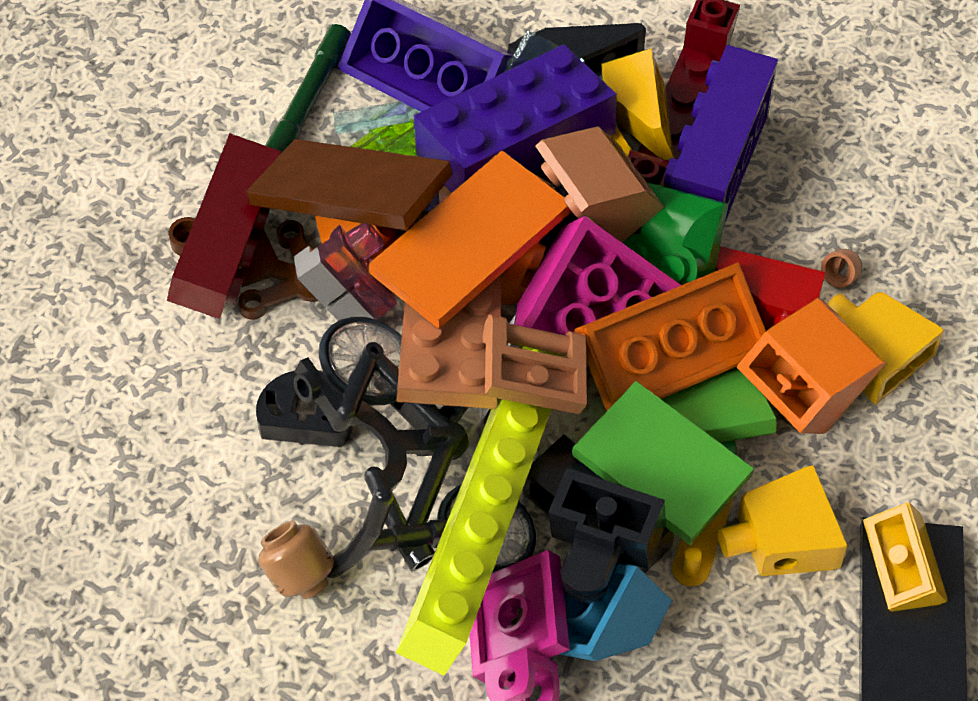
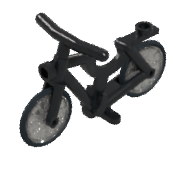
[294,317,536,578]

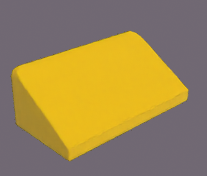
[863,502,948,612]

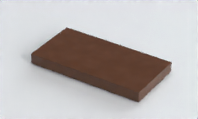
[246,139,453,230]

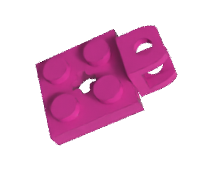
[470,550,570,701]

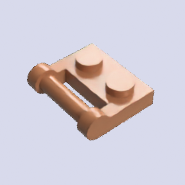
[483,315,587,414]

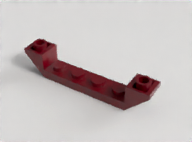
[628,0,740,187]

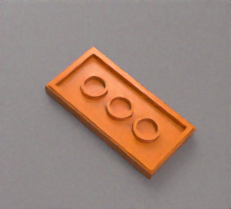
[369,151,571,329]
[574,262,766,411]

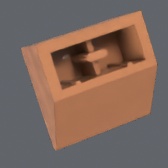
[535,126,664,242]

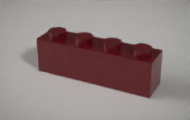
[166,133,281,319]

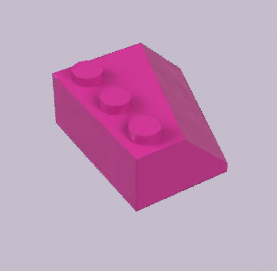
[515,216,681,335]

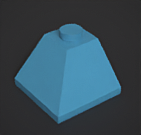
[560,564,673,661]

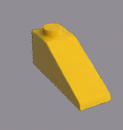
[601,49,674,161]

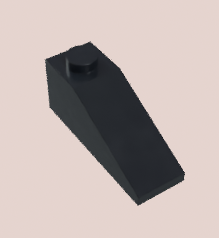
[508,23,646,76]

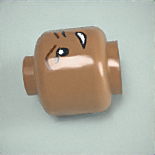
[258,520,334,599]

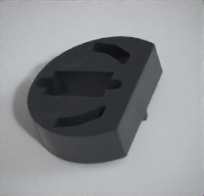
[256,370,353,447]

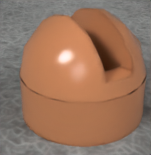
[821,249,862,288]

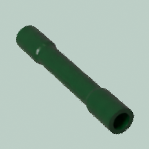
[265,24,351,153]

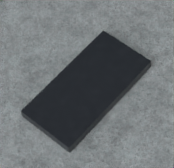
[859,517,967,701]

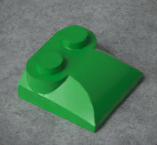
[622,182,729,285]

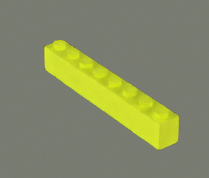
[395,346,562,676]

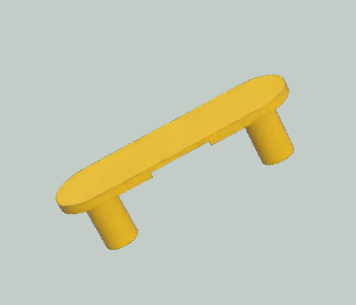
[672,497,734,587]

